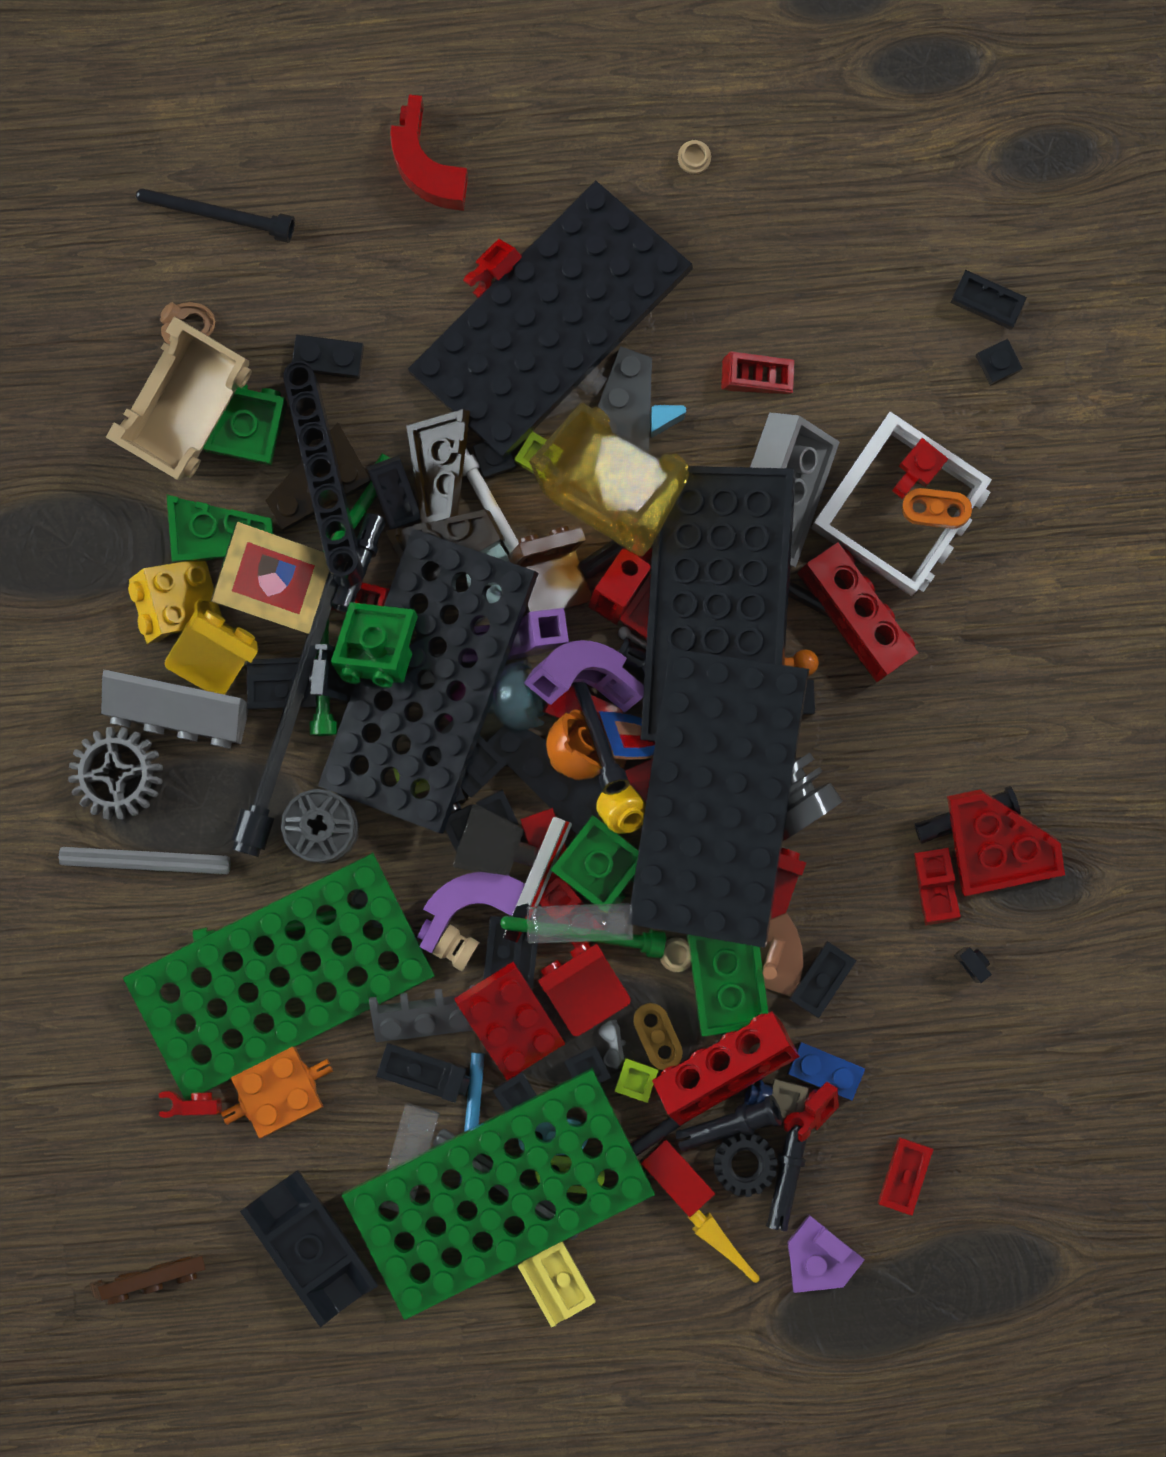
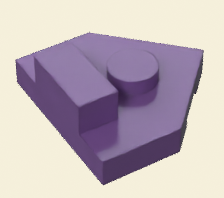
[787,1215,865,1293]

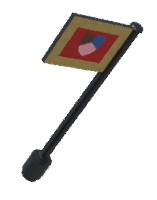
[211,522,346,857]

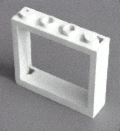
[811,412,992,596]

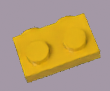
[128,561,222,644]
[165,607,258,695]

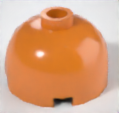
[546,710,614,780]

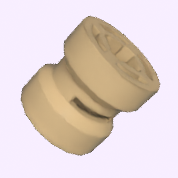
[432,924,480,971]

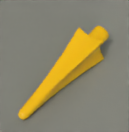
[688,1210,760,1283]

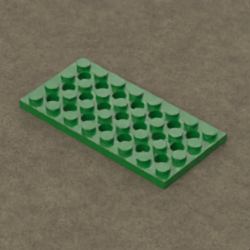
[123,852,435,1100]
[342,1068,655,1320]

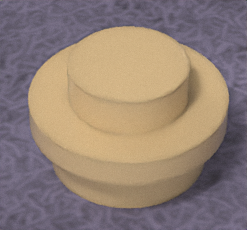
[678,140,711,174]
[660,938,691,972]

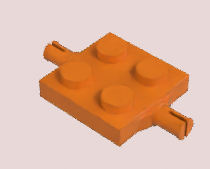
[221,1047,333,1139]

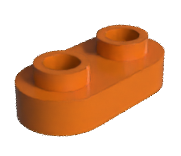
[902,488,972,529]

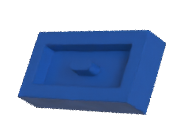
[787,1042,865,1101]

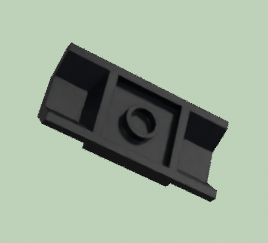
[240,1170,378,1327]

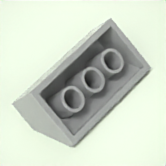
[750,412,840,567]
[101,670,249,749]

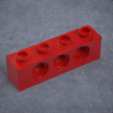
[798,542,918,683]
[652,1011,800,1126]

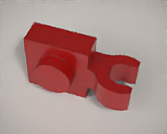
[463,239,522,298]
[892,438,948,499]
[784,1082,839,1142]
[159,1090,222,1118]

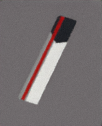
[503,817,572,943]

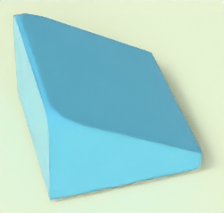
[651,405,686,437]

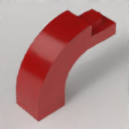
[390,94,468,211]

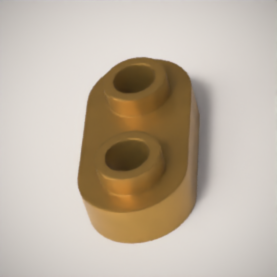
[633,1003,683,1070]

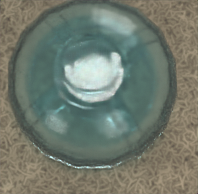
[488,660,544,730]

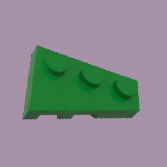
[166,494,274,563]

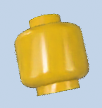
[596,784,646,834]

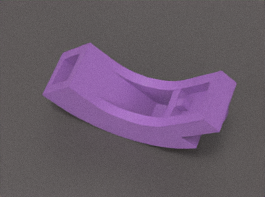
[463,608,569,664]
[524,640,644,712]
[417,872,525,953]

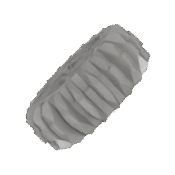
[68,727,163,820]

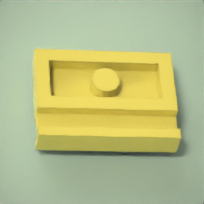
[517,1241,596,1328]

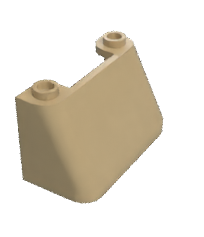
[106,317,252,480]

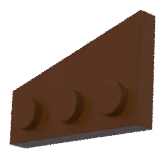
[90,1254,206,1305]

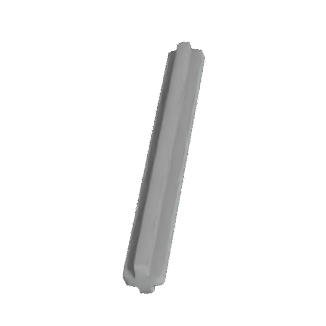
[59,847,231,874]

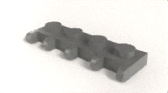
[369,984,476,1042]

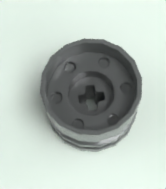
[783,753,843,841]
[281,789,359,864]

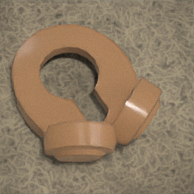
[160,302,216,345]

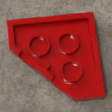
[947,789,1065,896]

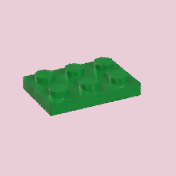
[687,934,769,1037]

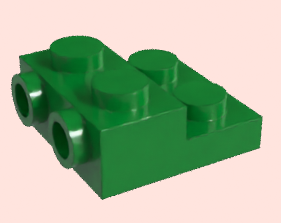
[203,384,288,466]
[331,602,418,688]
[550,815,639,912]

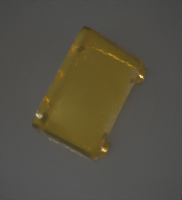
[529,402,689,556]

